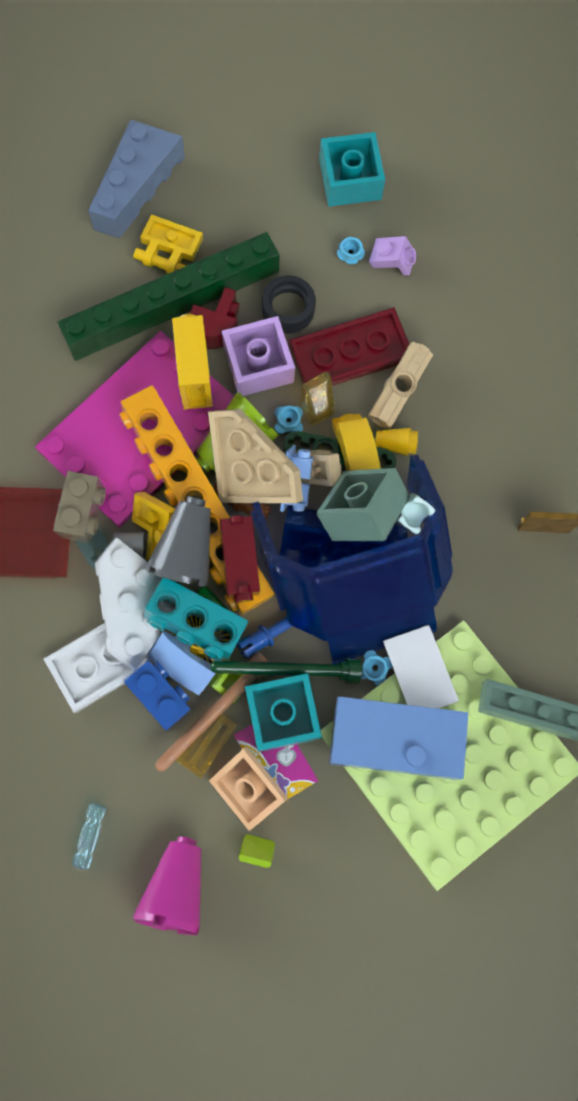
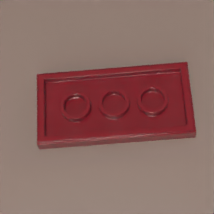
[288,307,410,394]

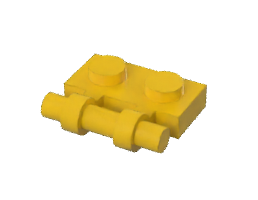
[133,214,203,274]

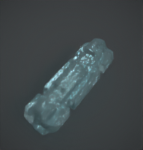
[72,803,106,870]

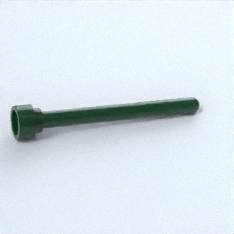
[210,658,362,684]

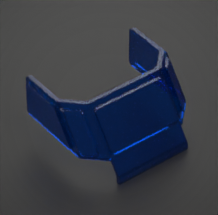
[250,454,453,664]

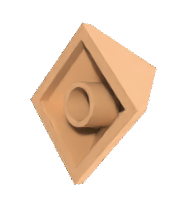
[209,746,288,831]

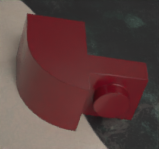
[190,287,240,349]

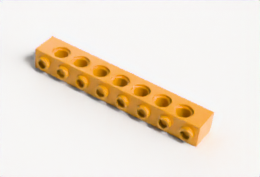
[119,385,274,616]

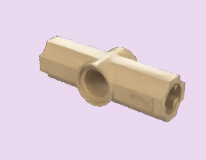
[367,342,433,429]

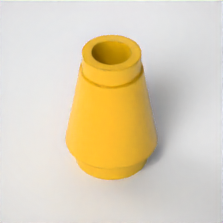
[375,427,418,456]

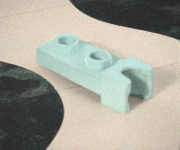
[395,493,435,535]

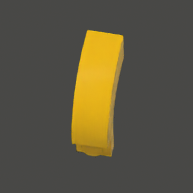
[332,414,381,471]

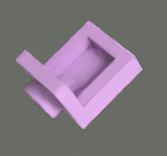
[369,236,416,276]

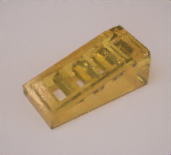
[300,372,335,426]

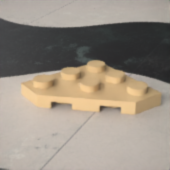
[208,409,303,503]

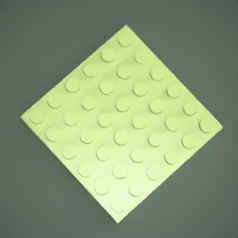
[320,620,578,891]

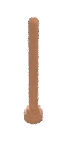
[155,652,269,772]

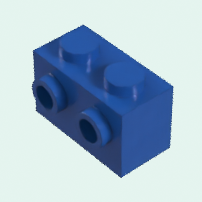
[123,659,191,731]

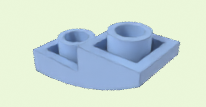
[147,631,216,695]

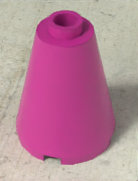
[133,837,202,936]

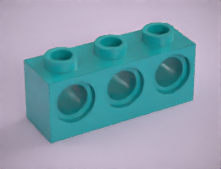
[144,578,248,661]

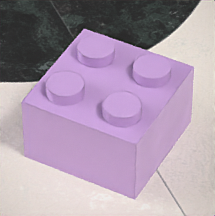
[222,316,295,396]

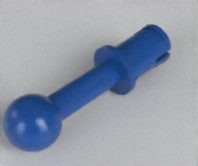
[236,600,317,659]

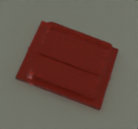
[0,487,70,579]

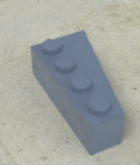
[88,120,185,238]

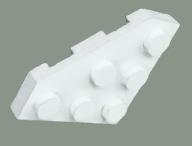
[95,537,175,670]

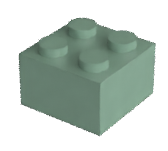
[316,468,410,541]

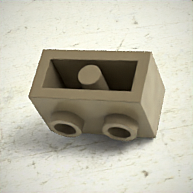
[53,471,106,544]

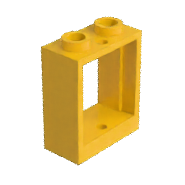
[172,314,213,410]

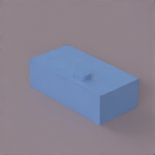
[329,696,469,780]

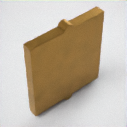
[518,511,578,533]

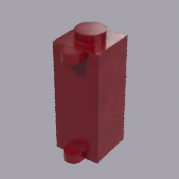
[220,515,260,603]

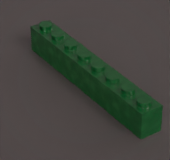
[57,232,280,361]

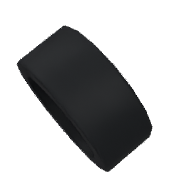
[262,275,316,334]

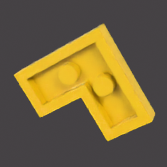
[132,492,175,561]

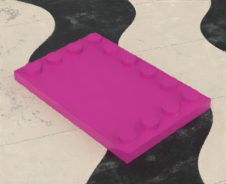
[35,331,234,528]

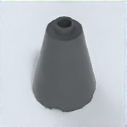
[146,496,210,586]

